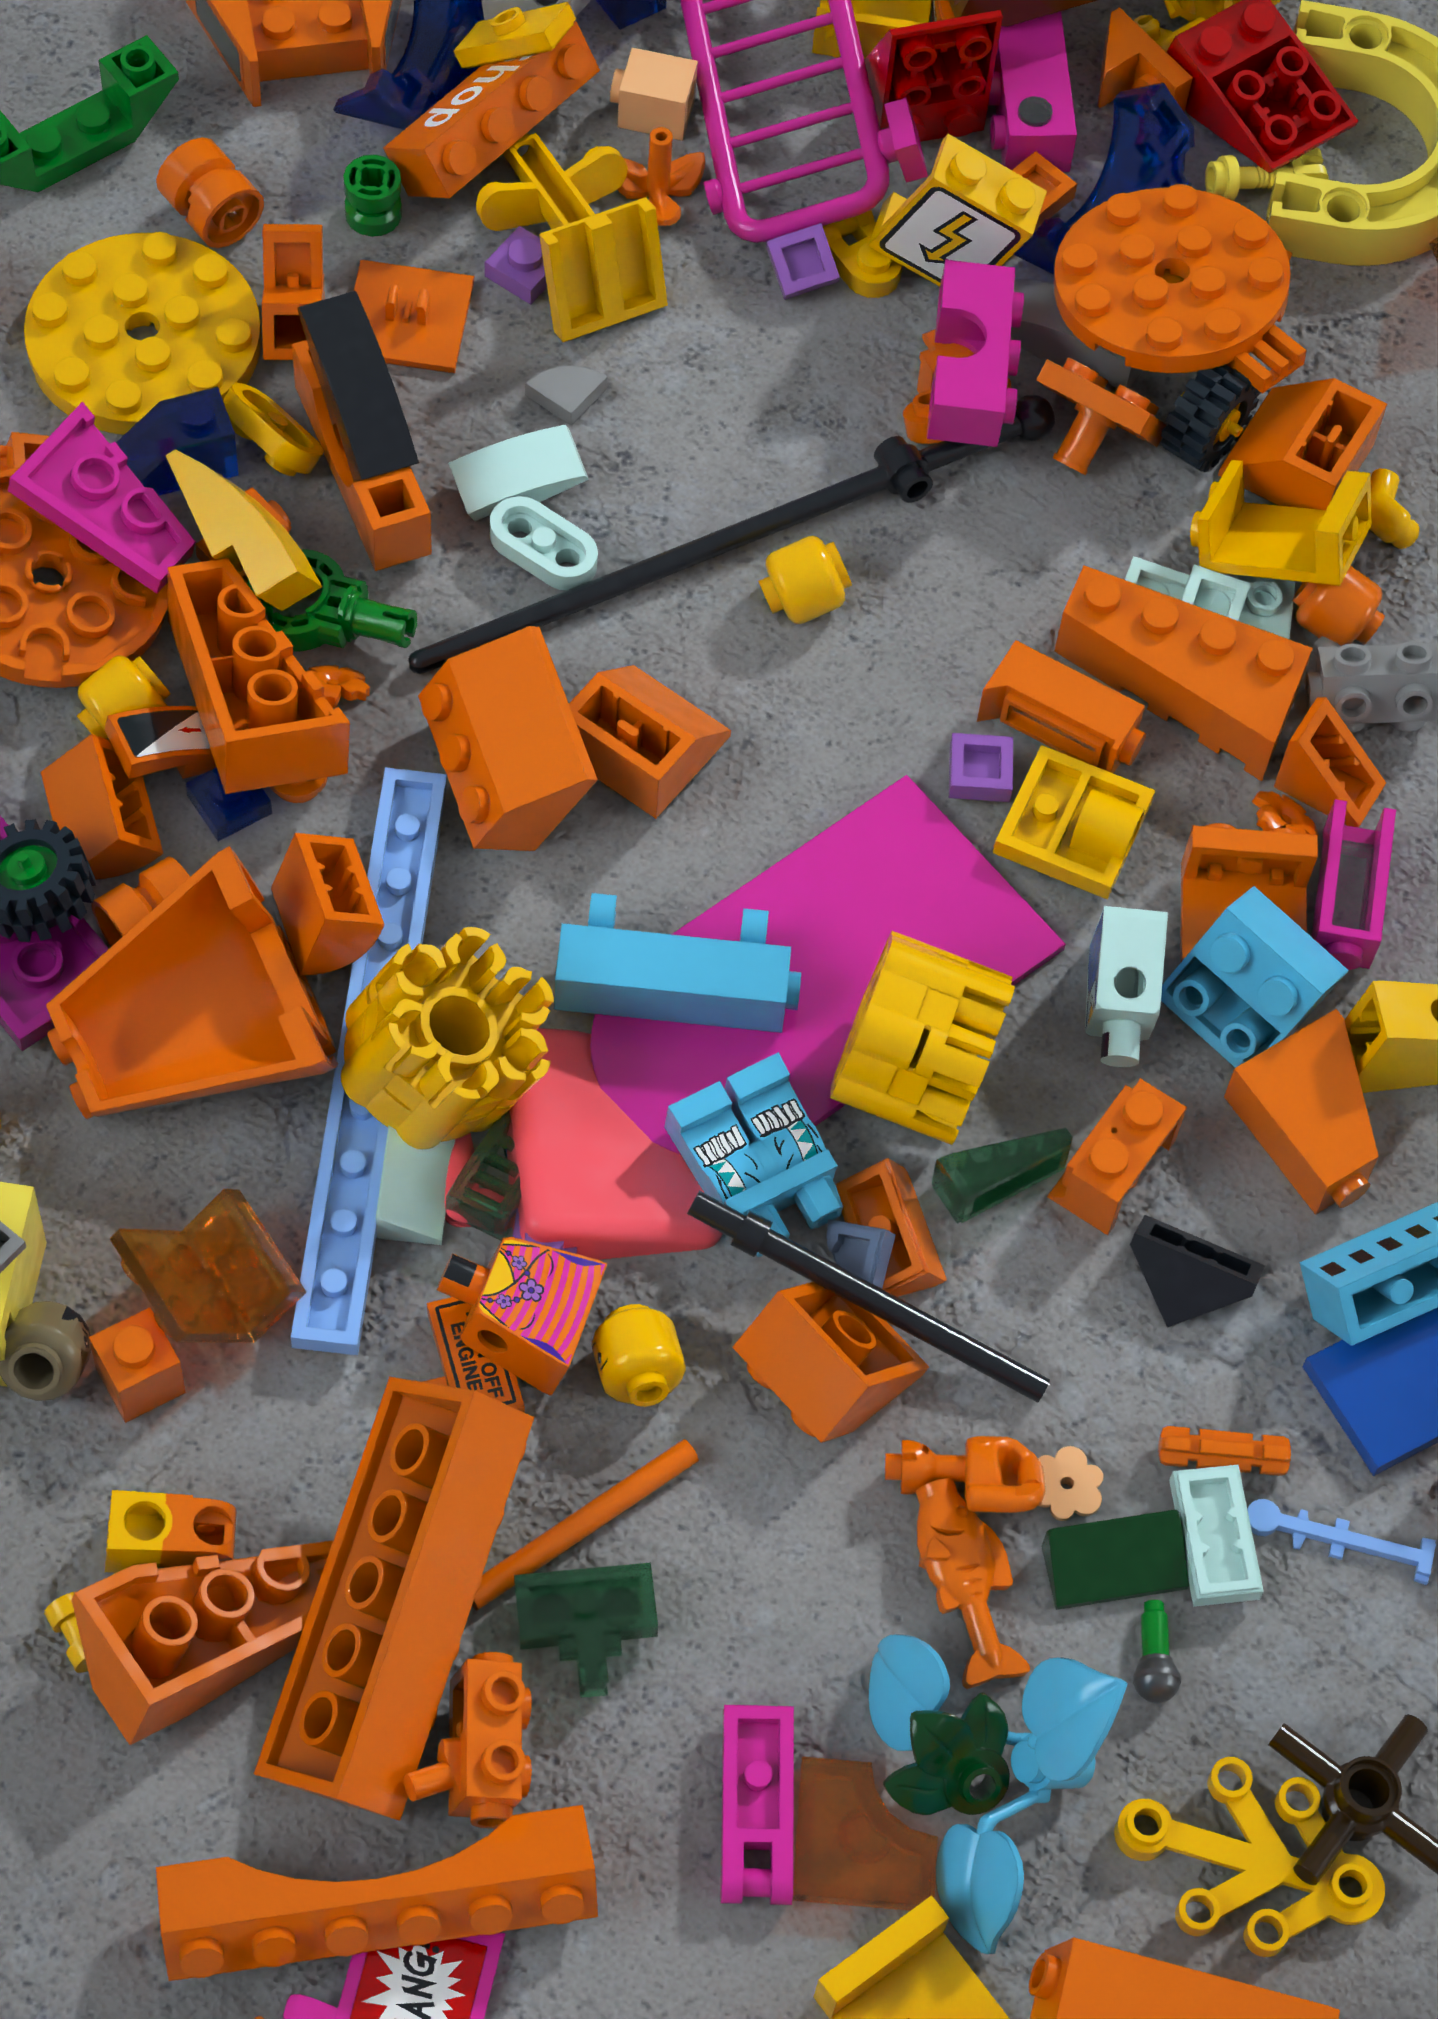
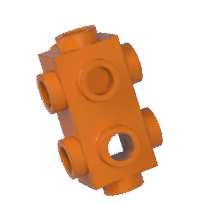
[403,1652,532,1829]

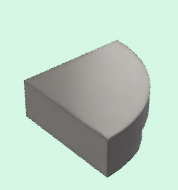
[525,366,608,425]

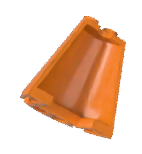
[46,846,338,1119]

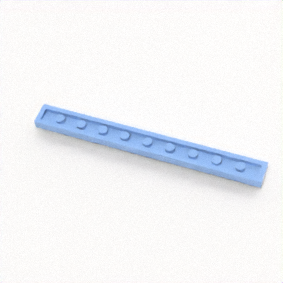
[291,767,447,1356]

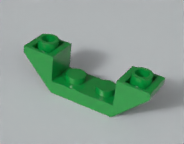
[0,35,179,192]

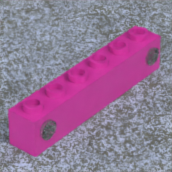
[988,11,1077,172]

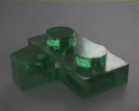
[514,1562,658,1698]

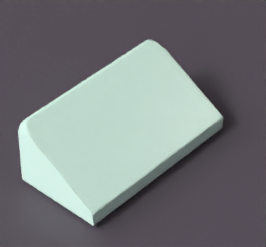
[376,1126,455,1245]

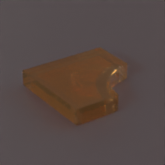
[792,1756,938,1911]

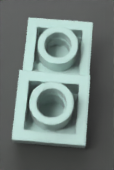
[448,425,589,522]

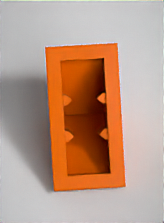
[1274,697,1386,827]

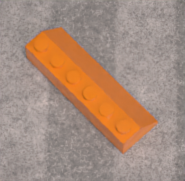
[253,1376,534,1821]

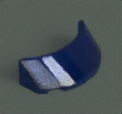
[333,0,484,130]
[1013,83,1195,275]

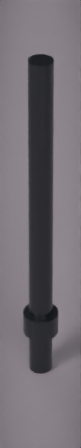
[687,1190,1050,1403]

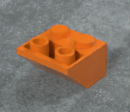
[1218,378,1387,511]
[569,665,731,819]

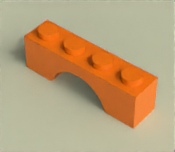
[292,340,432,571]

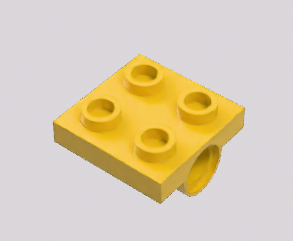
[993,745,1155,900]

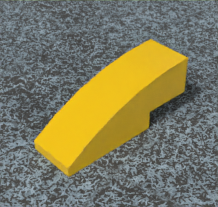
[165,449,322,611]

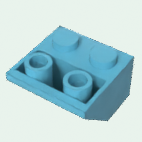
[1161,886,1349,1068]

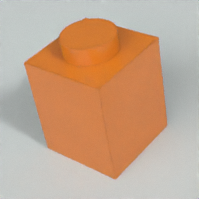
[89,1307,186,1423]

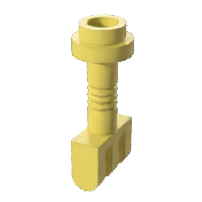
[1205,147,1329,200]

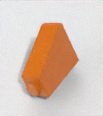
[1224,1009,1379,1215]

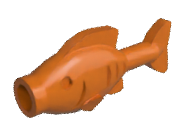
[916,1478,1030,1689]

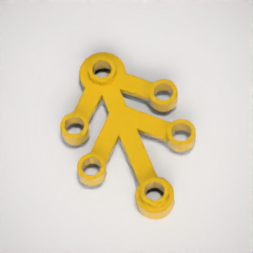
[1114,1757,1385,1957]

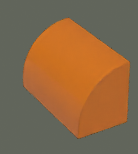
[40,734,164,880]
[271,833,385,975]

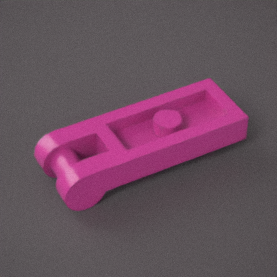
[720,1704,794,1905]

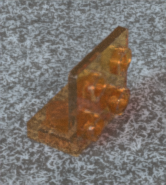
[110,1189,307,1343]

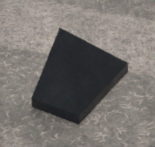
[1130,1215,1265,1328]

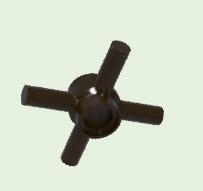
[1268,1714,1438,1885]

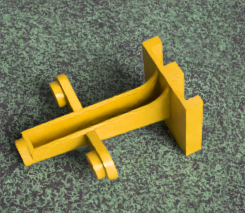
[476,133,668,342]

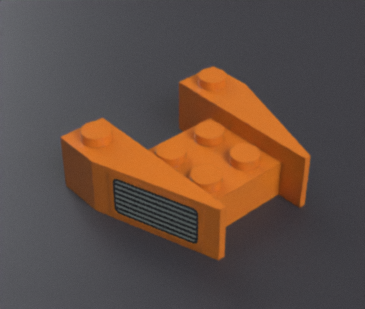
[186,0,402,107]

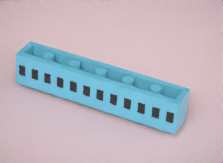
[1300,1202,1438,1346]

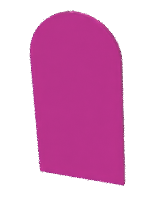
[590,775,1066,1155]

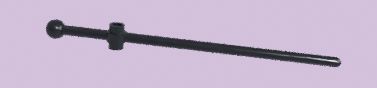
[408,395,1055,674]

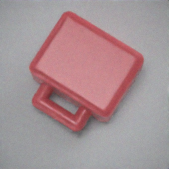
[445,1028,723,1260]

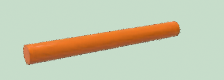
[472,1439,699,1611]

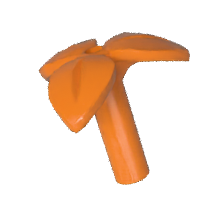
[617,127,705,226]

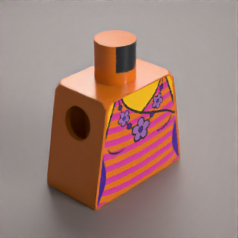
[437,1237,607,1396]

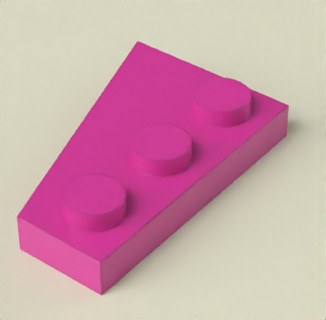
[8,401,196,594]

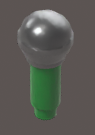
[1133,1600,1181,1703]

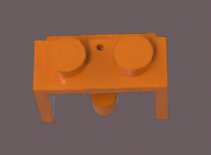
[1047,1078,1187,1236]

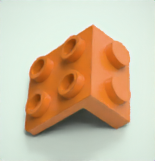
[1180,823,1318,963]

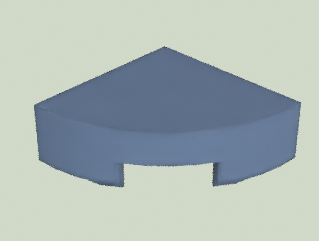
[827,1219,896,1289]

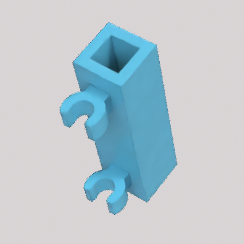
[554,893,801,1033]

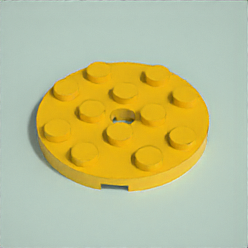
[24,232,261,436]

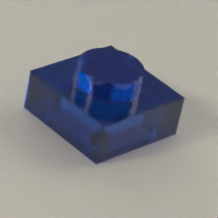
[186,767,272,842]

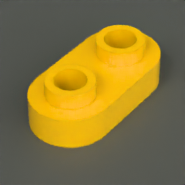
[220,383,324,476]

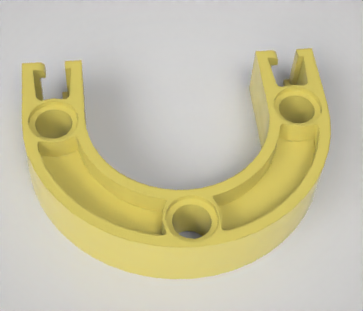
[1266,0,1438,266]

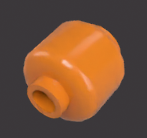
[1292,566,1385,646]

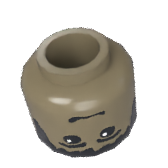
[0,1301,91,1401]

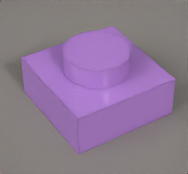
[766,223,840,300]
[485,226,547,305]
[949,733,1013,802]

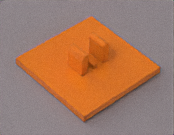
[354,260,475,373]

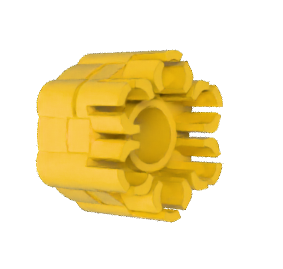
[341,927,554,1149]
[830,930,1015,1145]

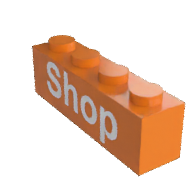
[383,21,600,199]

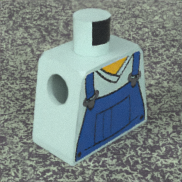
[1085,906,1168,1067]

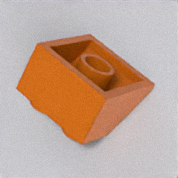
[732,1282,929,1443]

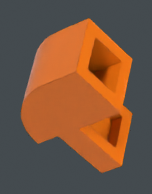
[262,224,325,360]

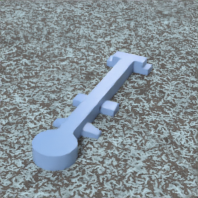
[1247,1499,1436,1585]

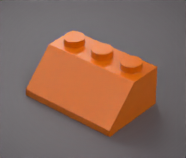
[418,626,598,851]

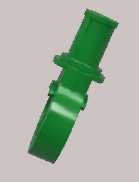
[247,549,417,652]

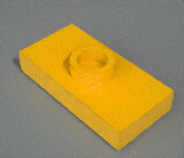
[453,2,576,69]

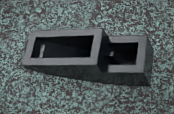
[297,291,419,482]

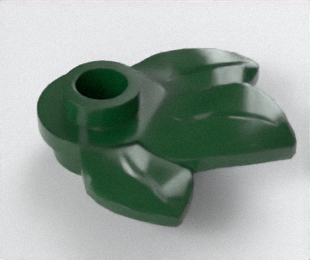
[883,1692,1010,1815]

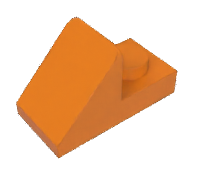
[1097,7,1193,125]

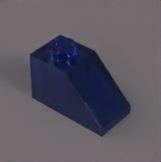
[116,387,239,496]

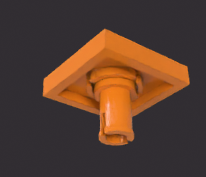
[1036,357,1167,475]

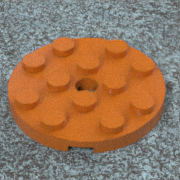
[1054,184,1291,373]
[0,467,168,688]

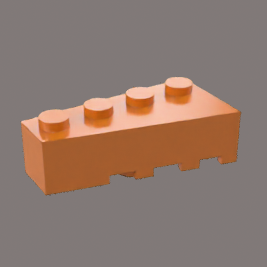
[167,558,350,794]
[1054,565,1313,781]

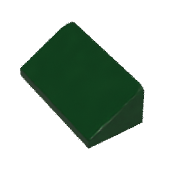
[1041,1510,1189,1610]

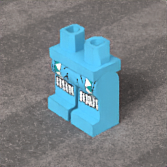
[664,1052,843,1257]

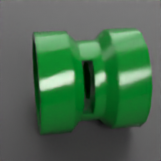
[343,155,402,237]

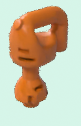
[885,1436,1045,1513]

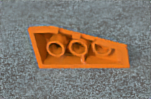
[71,1540,333,1745]

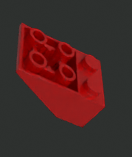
[1167,0,1359,174]
[864,10,1003,142]

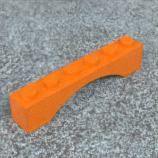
[156,1805,598,1981]

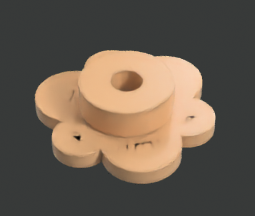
[1038,1446,1104,1521]

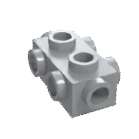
[1305,636,1438,733]

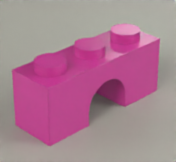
[927,259,1024,447]

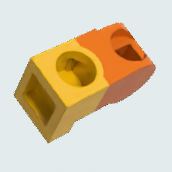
[104,1490,237,1573]

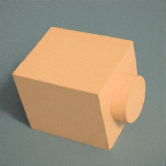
[610,48,698,141]

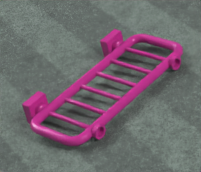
[680,0,928,243]

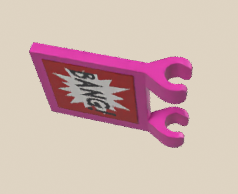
[282,1932,505,2019]

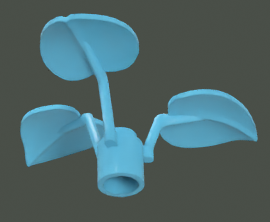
[869,1634,1128,1954]

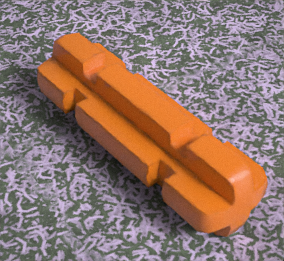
[1158,1426,1291,1476]

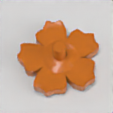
[306,665,370,708]
[1252,791,1319,836]

